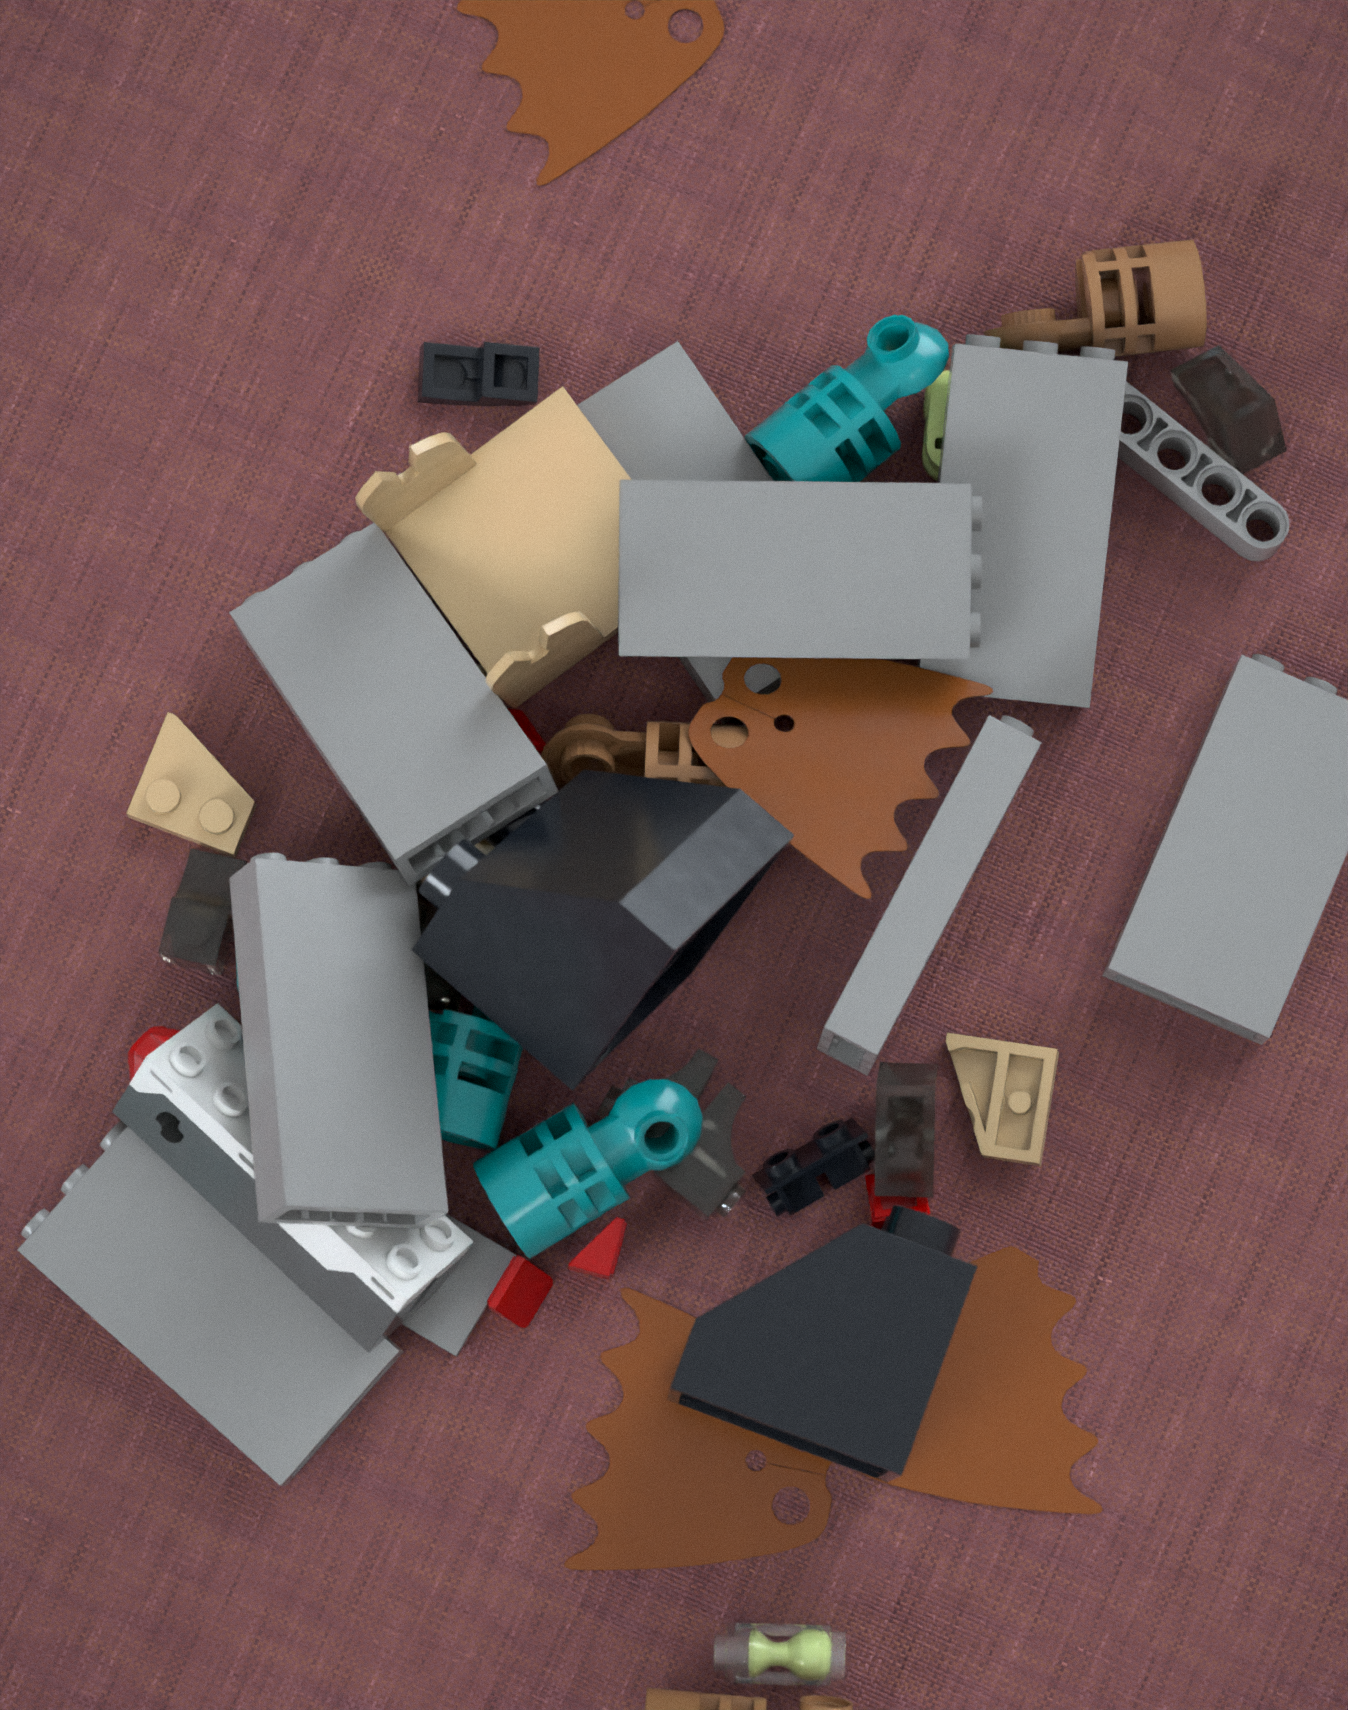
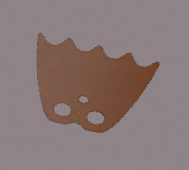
[456,0,725,186]
[688,657,994,899]
[857,1245,1103,1514]
[563,1288,833,1570]

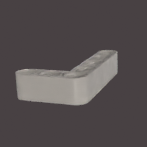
[1118,381,1290,561]

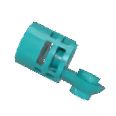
[744,315,949,482]
[428,1005,524,1151]
[473,1079,703,1259]

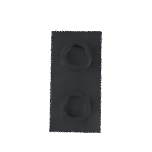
[752,1118,878,1217]

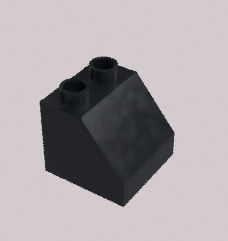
[412,769,795,1091]
[667,1205,977,1482]

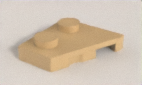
[126,712,257,858]
[946,1033,1059,1166]

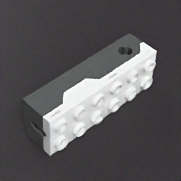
[112,1003,473,1353]

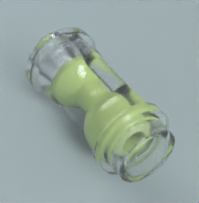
[714,1623,846,1686]

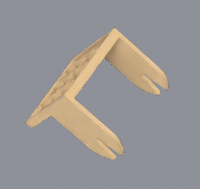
[355,386,632,709]

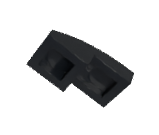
[417,342,540,406]

